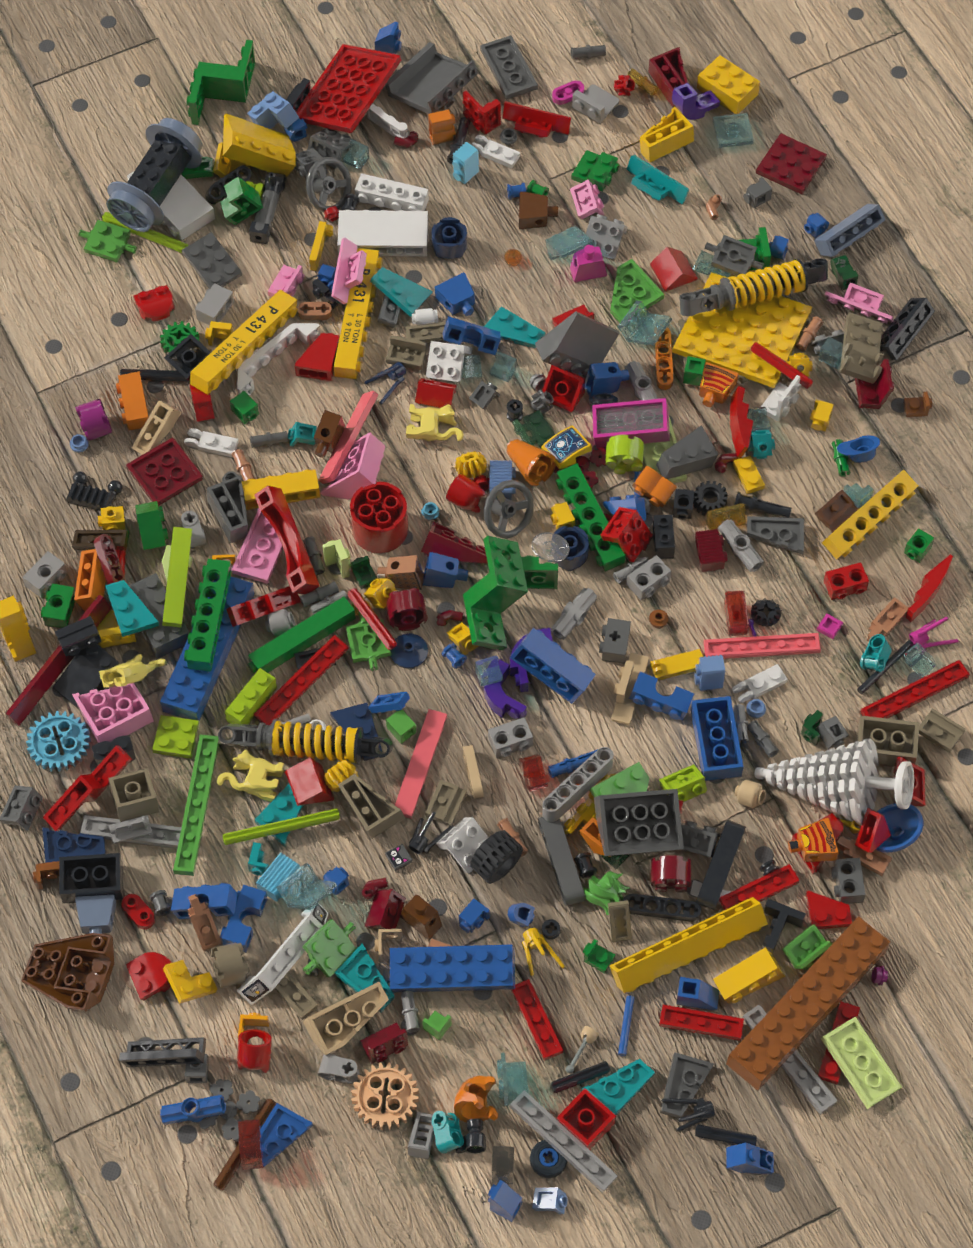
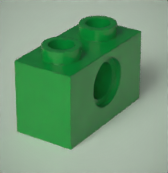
[41,584,75,628]

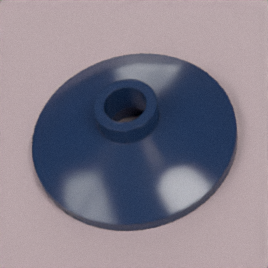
[390,633,428,668]

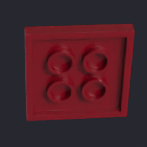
[756,133,827,195]
[126,437,203,506]

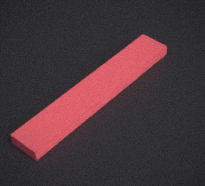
[318,391,378,484]
[703,633,821,659]
[395,709,447,819]

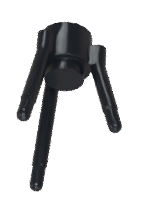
[408,811,454,855]
[661,1098,715,1132]

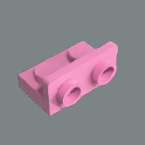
[570,180,604,220]
[268,265,304,297]

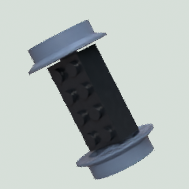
[106,118,203,232]

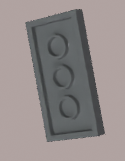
[480,35,538,100]

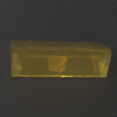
[706,504,746,530]

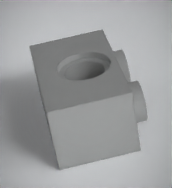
[22,551,67,598]

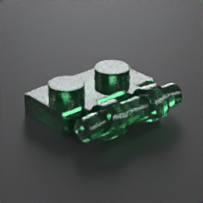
[512,410,555,449]

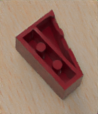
[648,47,688,108]

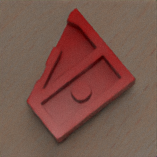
[806,891,852,930]

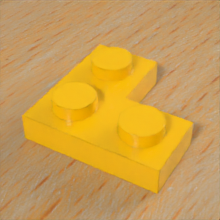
[163,960,218,1004]

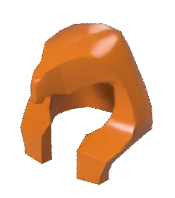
[454,1076,498,1123]

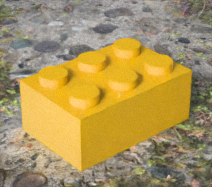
[697,55,760,115]

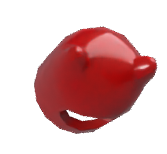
[446,474,485,513]
[237,1029,272,1073]

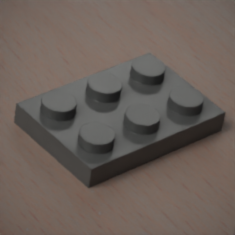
[182,232,242,289]

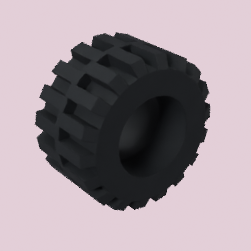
[470,830,523,884]

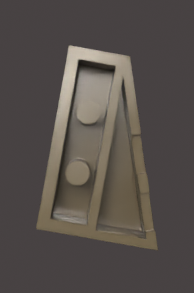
[338,774,405,839]

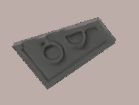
[747,516,804,555]
[660,1052,714,1118]

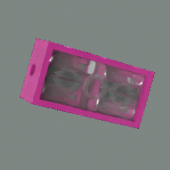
[592,398,670,448]

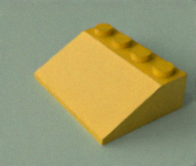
[223,113,296,177]

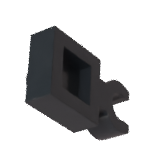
[312,278,338,309]

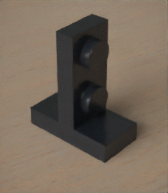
[763,899,806,955]

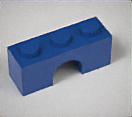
[443,316,501,355]
[629,672,694,721]
[171,883,238,919]
[220,885,268,953]

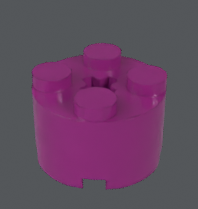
[75,399,112,441]

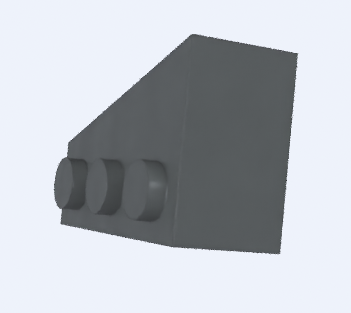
[656,425,718,479]
[207,475,248,543]

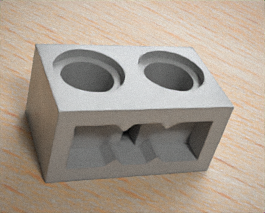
[627,555,671,600]
[488,717,533,758]

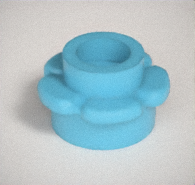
[421,502,440,520]

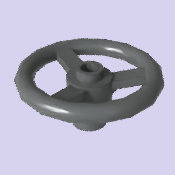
[306,157,352,212]
[484,480,534,539]

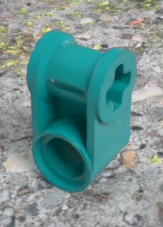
[860,634,892,672]
[431,1111,464,1154]

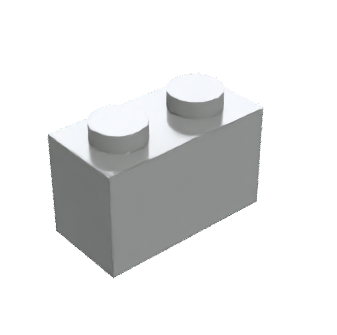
[195,283,234,325]

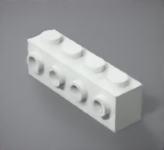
[355,173,429,211]

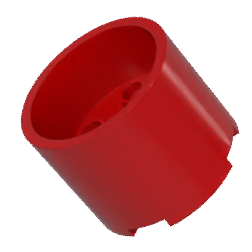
[350,481,408,553]

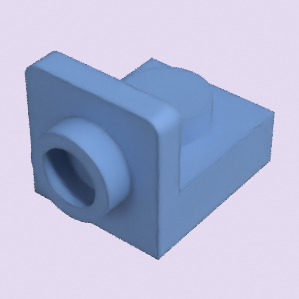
[532,1188,568,1214]

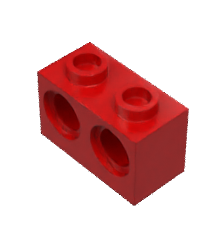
[824,562,869,600]

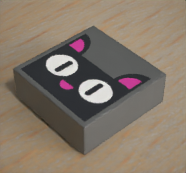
[385,844,412,871]

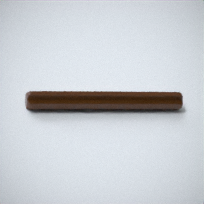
[213,1099,276,1191]

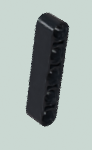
[695,819,746,910]

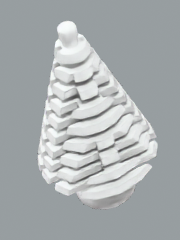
[754,738,914,825]

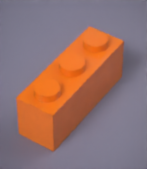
[116,371,149,431]
[74,549,109,611]

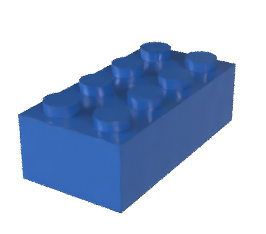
[510,628,596,704]
[690,696,744,781]

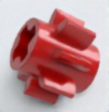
[614,75,635,96]

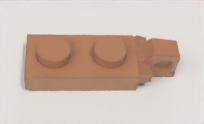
[866,597,909,642]
[836,836,892,876]
[187,894,222,951]

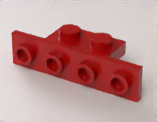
[502,101,572,138]

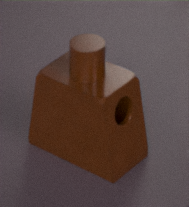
[519,192,558,229]
[314,410,345,458]
[400,894,442,940]

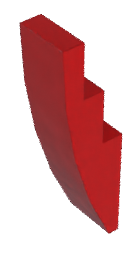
[730,386,753,458]
[906,554,953,622]
[226,586,301,627]

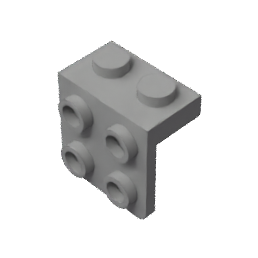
[572,84,619,124]
[582,214,628,259]

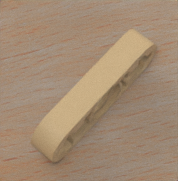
[462,745,484,799]

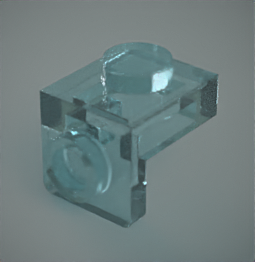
[748,407,771,432]

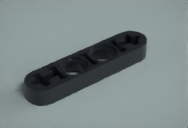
[623,893,701,922]

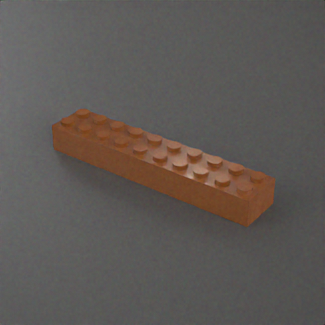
[726,916,890,1091]

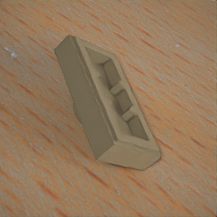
[608,900,632,942]

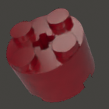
[386,588,428,631]
[651,855,691,893]

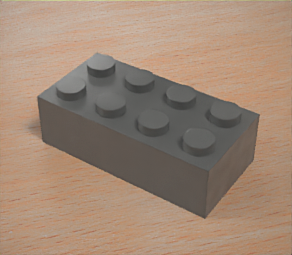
[129,573,189,659]

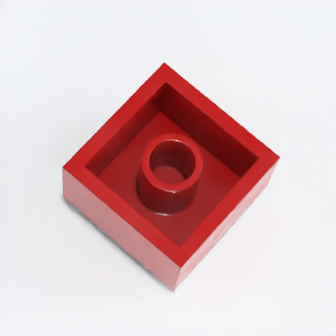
[556,1088,616,1150]

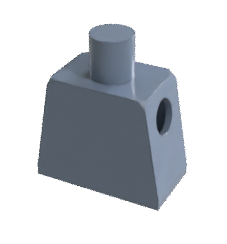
[75,895,116,934]

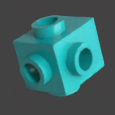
[748,430,775,459]

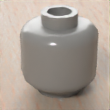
[265,609,295,636]

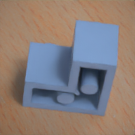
[247,91,299,129]

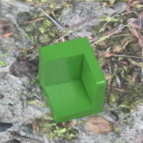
[386,710,416,744]
[422,1011,452,1040]

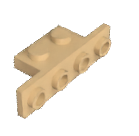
[611,653,649,725]

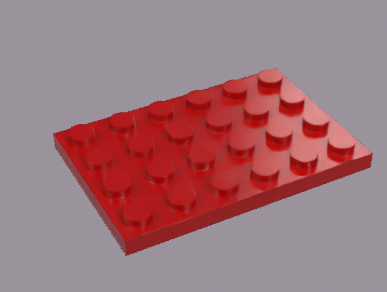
[296,44,402,133]

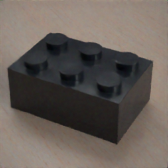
[59,853,123,904]

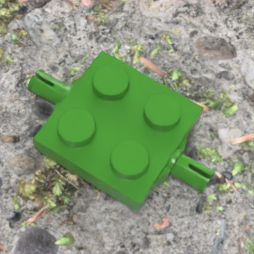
[78,220,137,262]
[346,612,391,671]
[302,919,357,977]

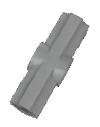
[625,361,658,401]
[718,519,764,572]
[551,588,597,640]

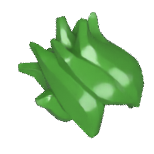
[583,871,630,915]

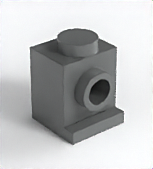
[743,177,772,208]
[815,716,849,749]
[185,1054,209,1083]

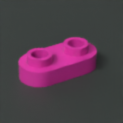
[552,81,584,105]

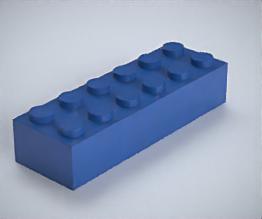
[390,944,515,993]

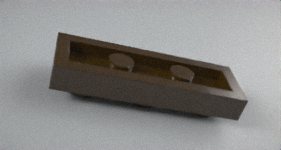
[72,530,130,550]

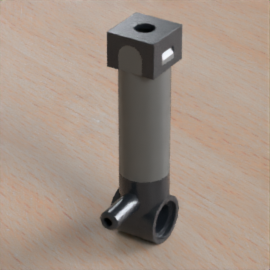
[249,172,286,245]

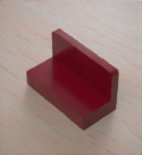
[364,889,406,935]

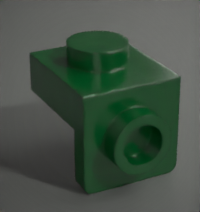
[351,556,377,589]
[801,710,824,745]

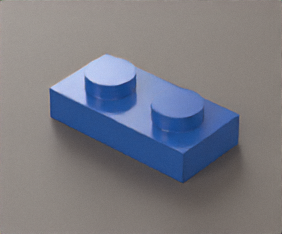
[368,691,410,713]

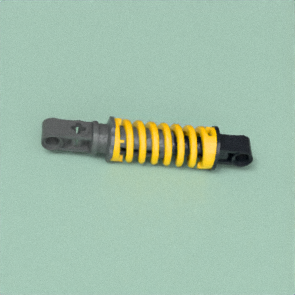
[679,258,828,317]
[218,719,393,764]

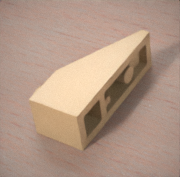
[131,400,182,455]

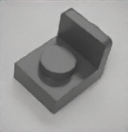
[469,381,500,410]

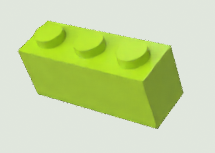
[225,668,277,725]

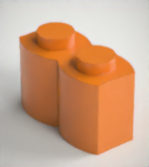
[428,109,456,145]
[632,466,677,507]

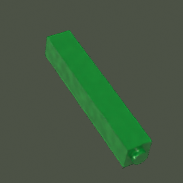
[247,596,356,674]

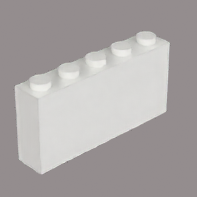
[127,171,215,241]
[337,210,428,256]

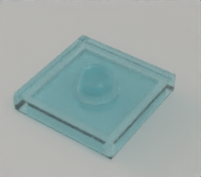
[713,113,754,148]

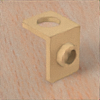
[375,929,403,962]

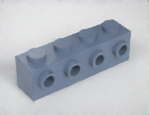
[814,204,886,257]

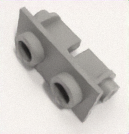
[811,329,845,355]
[109,815,152,844]

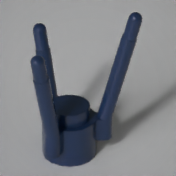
[364,362,406,405]

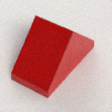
[855,808,891,853]

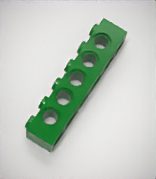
[555,463,625,572]
[184,558,232,671]

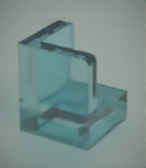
[343,139,369,170]
[818,337,843,369]
[490,351,517,383]
[461,355,482,379]
[844,483,874,508]
[904,643,936,677]
[475,655,503,687]

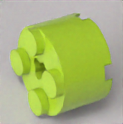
[606,435,644,474]

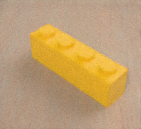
[242,469,320,510]

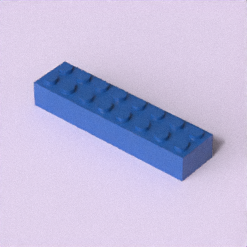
[160,576,255,721]

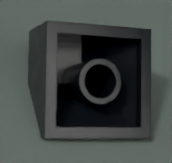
[164,334,211,380]

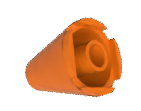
[506,439,556,486]

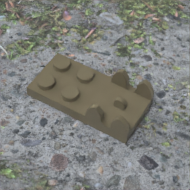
[840,312,884,384]

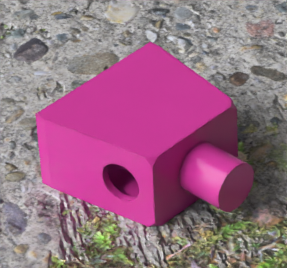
[570,245,607,283]

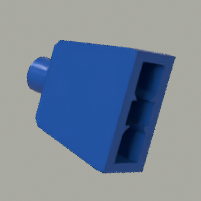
[435,272,475,316]
[585,362,629,398]
[423,552,468,588]

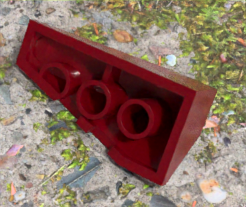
[421,521,488,564]

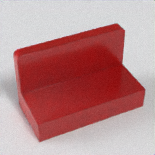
[415,378,457,408]

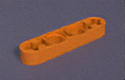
[654,326,673,390]

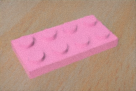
[232,508,294,584]

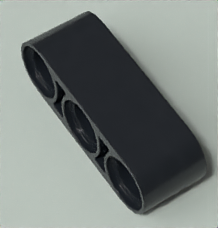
[205,165,252,204]

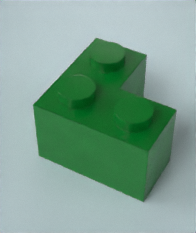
[220,177,263,225]
[135,501,169,550]

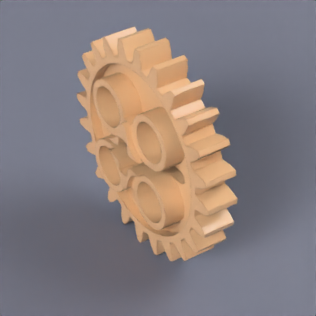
[351,1062,419,1130]

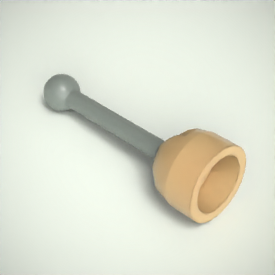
[566,1026,599,1074]

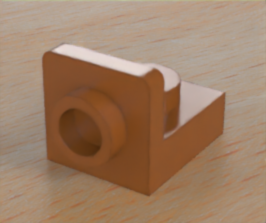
[903,391,932,417]
[33,861,59,889]

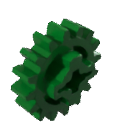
[160,321,200,353]

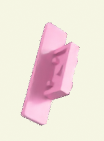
[331,238,367,304]
[824,283,894,324]

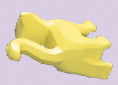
[406,404,464,441]
[99,654,167,687]
[217,750,284,802]

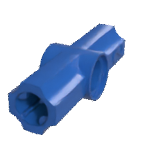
[160,1095,226,1125]

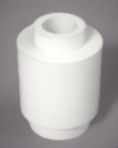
[412,308,438,325]

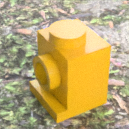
[810,399,834,432]
[550,502,575,530]

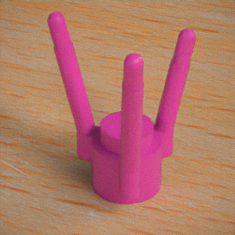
[909,617,958,650]

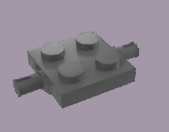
[704,235,764,276]

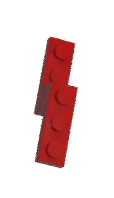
[43,745,132,831]

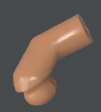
[706,194,722,220]

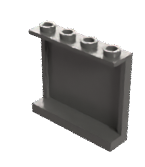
[385,42,478,114]

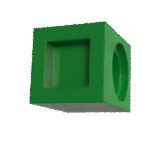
[683,356,706,386]
[230,391,259,425]
[904,528,934,563]

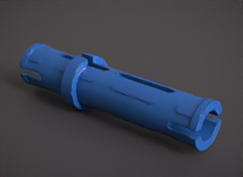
[547,749,605,778]

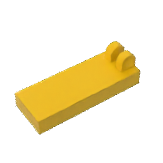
[309,221,333,271]
[650,649,703,681]

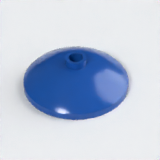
[875,803,924,852]

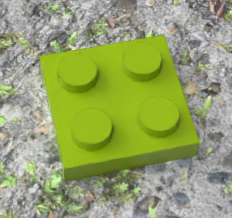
[152,715,199,759]

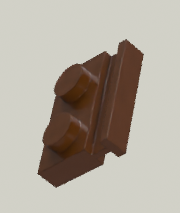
[815,490,860,533]

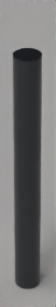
[857,640,914,695]

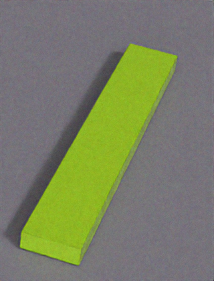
[162,527,192,628]

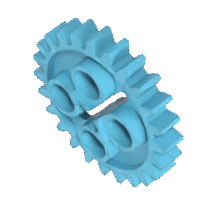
[26,711,91,772]

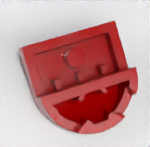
[133,285,175,321]
[126,952,173,1001]

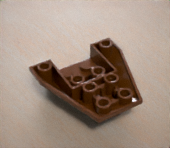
[21,933,115,1012]

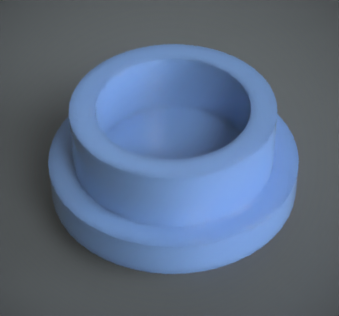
[70,434,88,452]
[746,699,766,718]

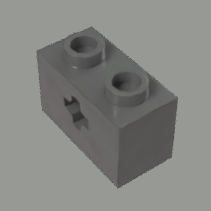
[599,618,631,664]

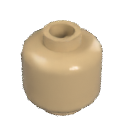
[735,780,766,808]

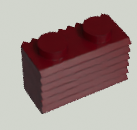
[695,529,728,572]

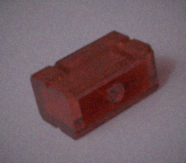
[724,590,749,636]

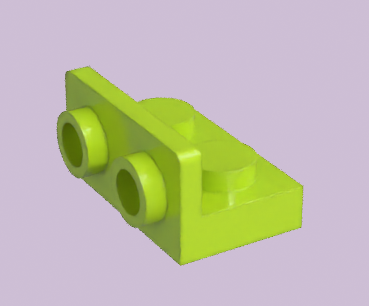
[659,764,707,802]

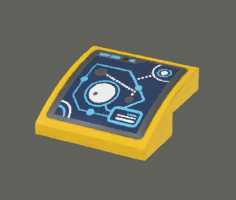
[541,425,592,469]

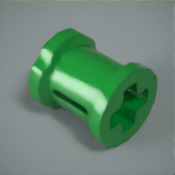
[526,180,549,196]

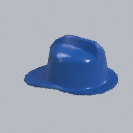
[837,435,880,463]

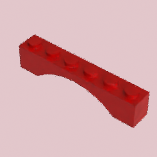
[254,485,320,595]

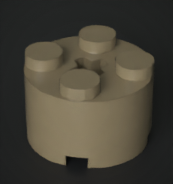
[211,942,249,988]

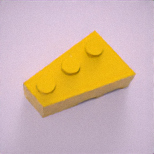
[640,106,694,162]
[0,595,36,662]
[713,947,786,1004]

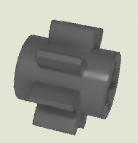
[531,390,554,414]

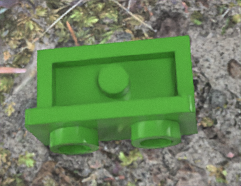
[782,925,832,970]

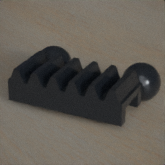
[66,471,123,511]

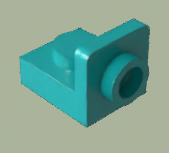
[287,422,317,447]
[248,842,269,876]

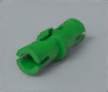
[831,439,851,477]

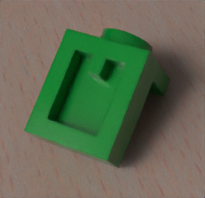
[583,939,615,974]

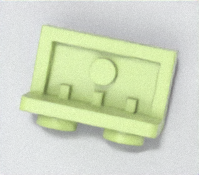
[323,539,351,578]

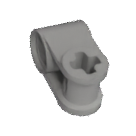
[181,511,207,548]
[318,1054,360,1084]

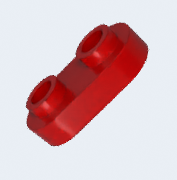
[122,894,155,930]

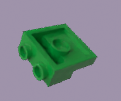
[571,150,620,192]
[521,555,558,589]

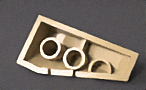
[303,982,389,1055]

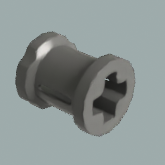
[150,890,172,917]

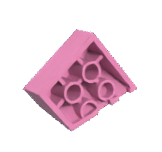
[320,433,385,499]
[72,683,154,743]

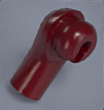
[393,131,418,148]
[714,453,738,473]
[361,877,388,899]

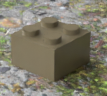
[109,768,159,822]

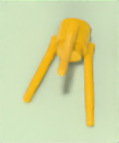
[522,928,565,976]

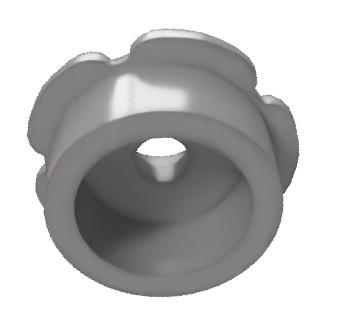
[530,374,546,391]

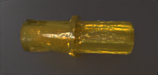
[627,68,659,96]

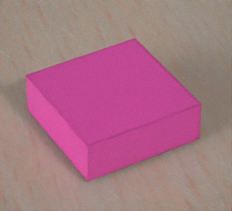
[817,613,843,639]

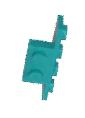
[626,155,689,204]

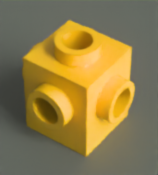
[786,353,813,377]
[97,506,126,530]
[364,578,397,608]

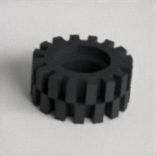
[693,480,728,517]

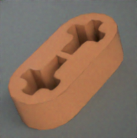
[298,302,332,320]

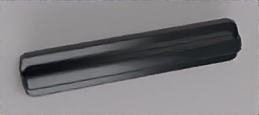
[551,1061,610,1093]
[695,1124,757,1146]

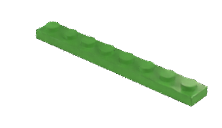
[173,735,220,876]

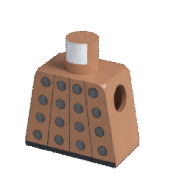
[377,555,424,590]

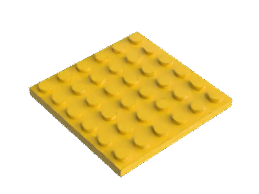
[672,272,812,388]

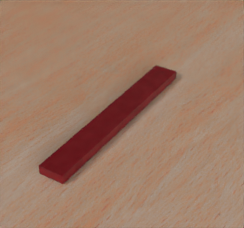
[5,595,112,726]

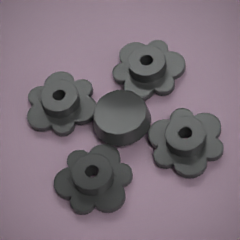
[196,1079,260,1141]

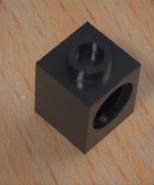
[673,489,694,520]

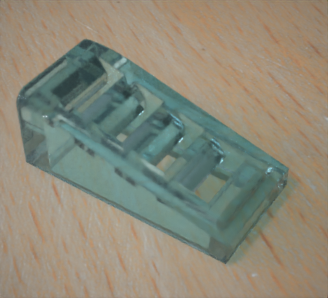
[692,250,730,277]

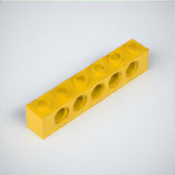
[822,469,919,560]

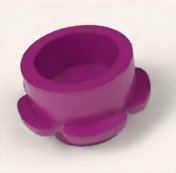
[871,965,888,986]

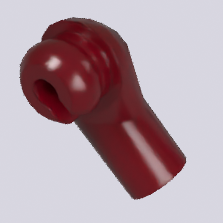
[436,610,464,626]

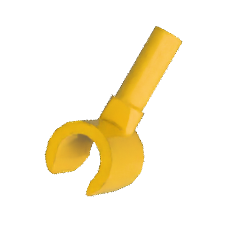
[836,817,861,834]

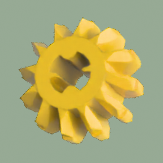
[455,451,487,478]
[324,760,358,792]

